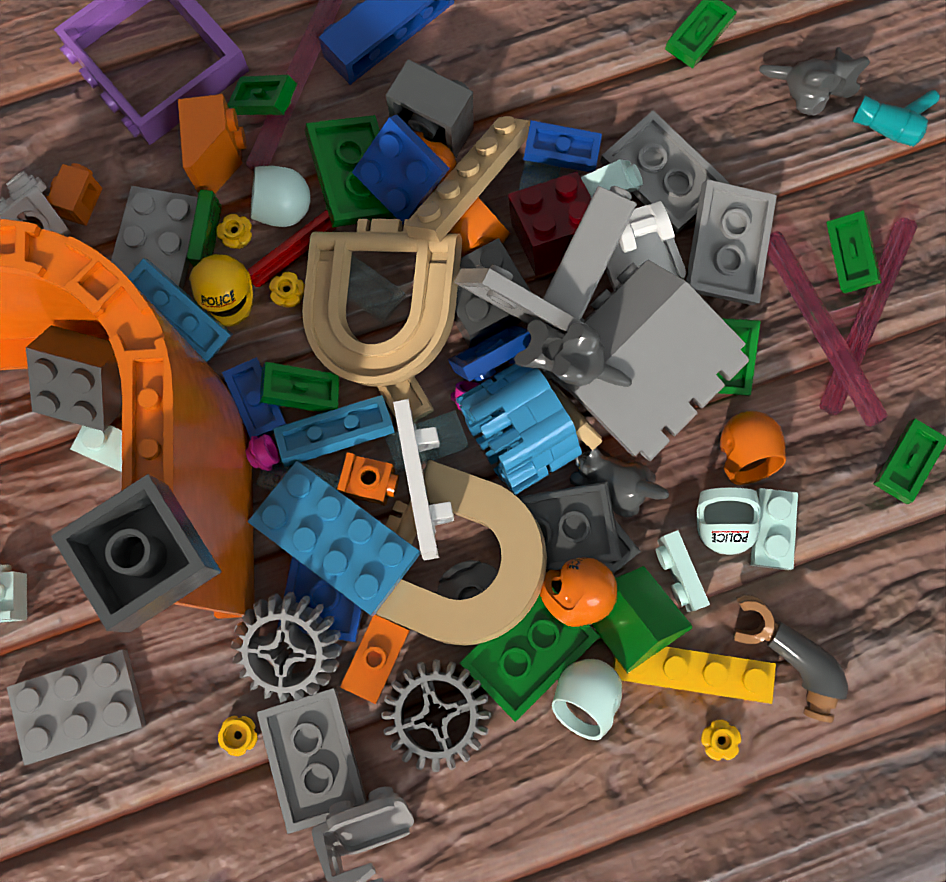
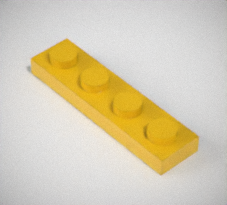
[613,647,776,704]

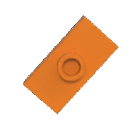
[340,614,410,704]

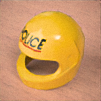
[189,254,253,327]

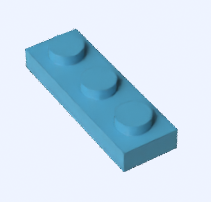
[127,258,233,363]
[273,395,395,467]

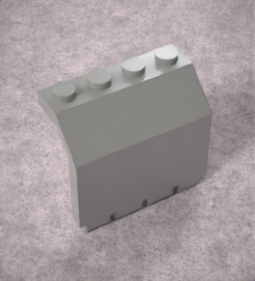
[539,260,749,461]

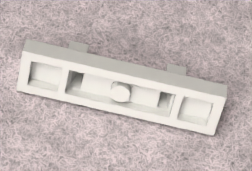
[393,399,454,561]

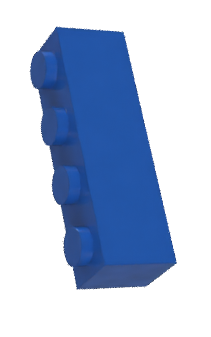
[319,0,454,85]

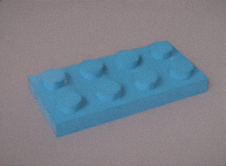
[248,461,421,617]

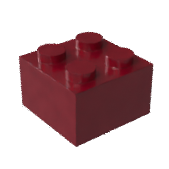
[508,171,592,276]

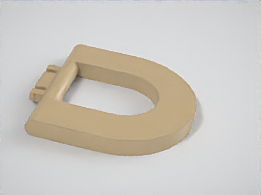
[302,219,462,386]
[376,460,547,645]

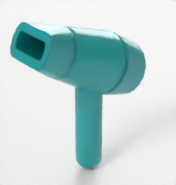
[852,90,940,147]

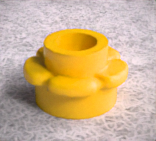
[216,214,252,249]
[269,272,305,307]
[218,715,258,756]
[701,720,741,761]

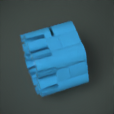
[456,363,582,495]

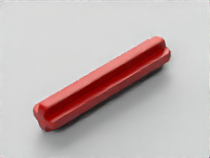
[247,210,338,287]

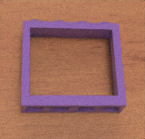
[54,0,249,145]

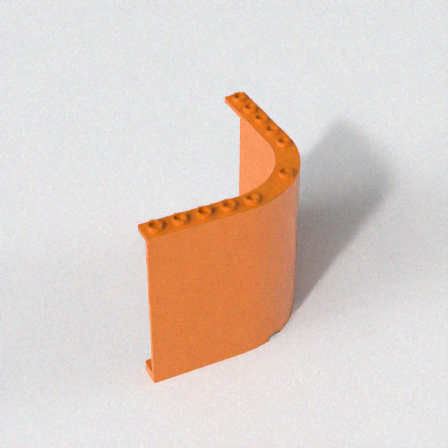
[0,219,255,619]

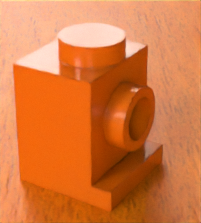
[44,163,103,226]
[337,452,399,506]

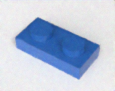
[523,120,602,173]
[222,357,287,439]

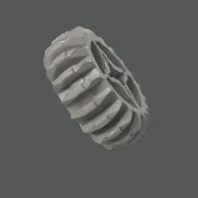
[231,592,342,703]
[382,659,491,772]

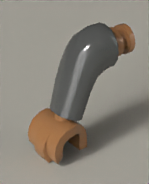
[733,594,848,723]

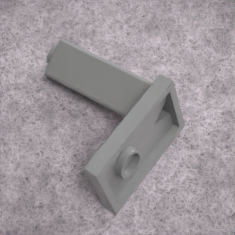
[454,186,637,334]

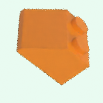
[178,94,247,194]

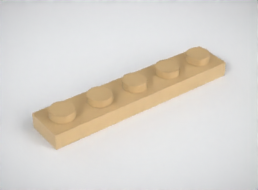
[404,116,530,243]

